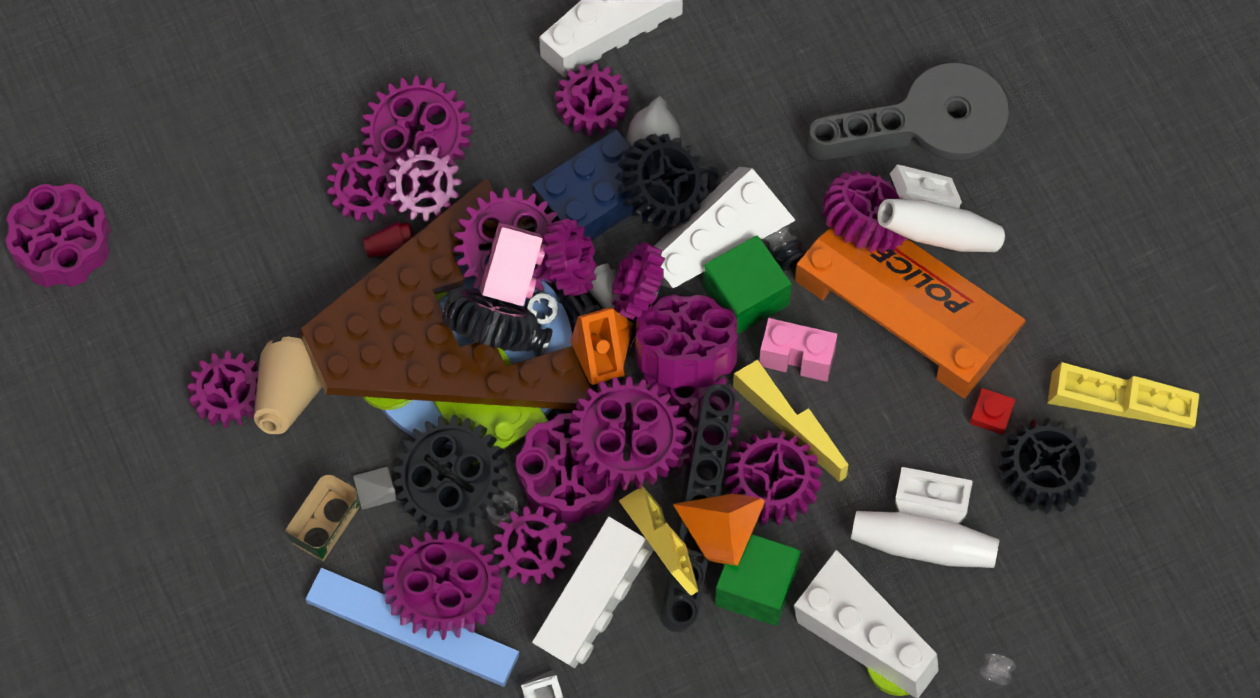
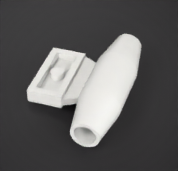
[878,164,1005,252]
[851,467,999,568]

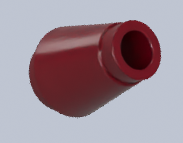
[363,221,415,258]

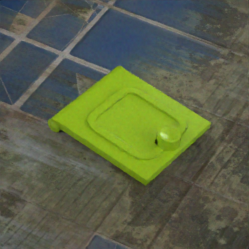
[433,348,549,466]

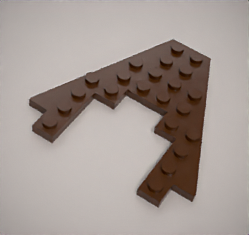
[300,179,591,410]

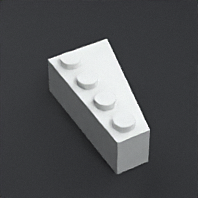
[539,0,683,77]
[655,167,795,288]
[532,517,654,668]
[794,550,939,698]

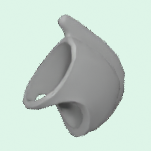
[626,96,680,165]

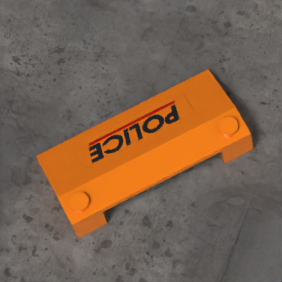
[795,227,1026,399]

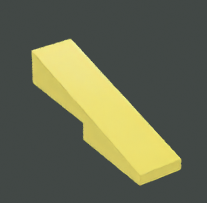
[733,360,848,482]
[1047,362,1199,429]
[618,486,698,596]

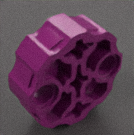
[5,183,111,287]
[636,295,738,388]
[516,413,621,524]

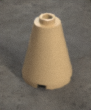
[254,336,323,434]

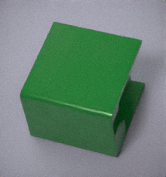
[703,235,792,334]
[715,534,801,626]

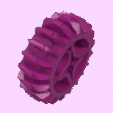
[822,170,907,253]
[725,430,822,526]

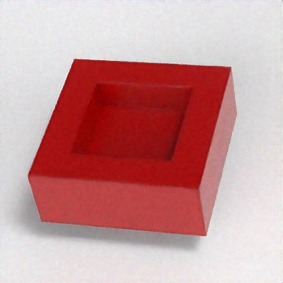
[970,388,1016,435]

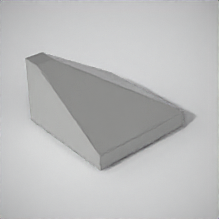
[353,467,397,510]
[521,670,563,698]

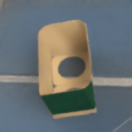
[285,475,360,561]

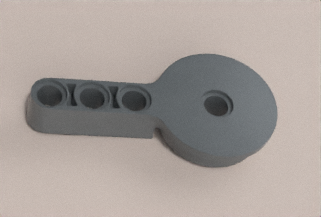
[806,63,1009,160]

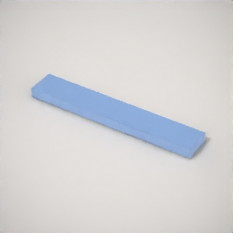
[305,568,519,687]

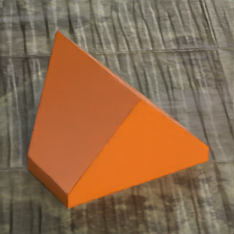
[570,307,634,385]
[673,494,765,566]

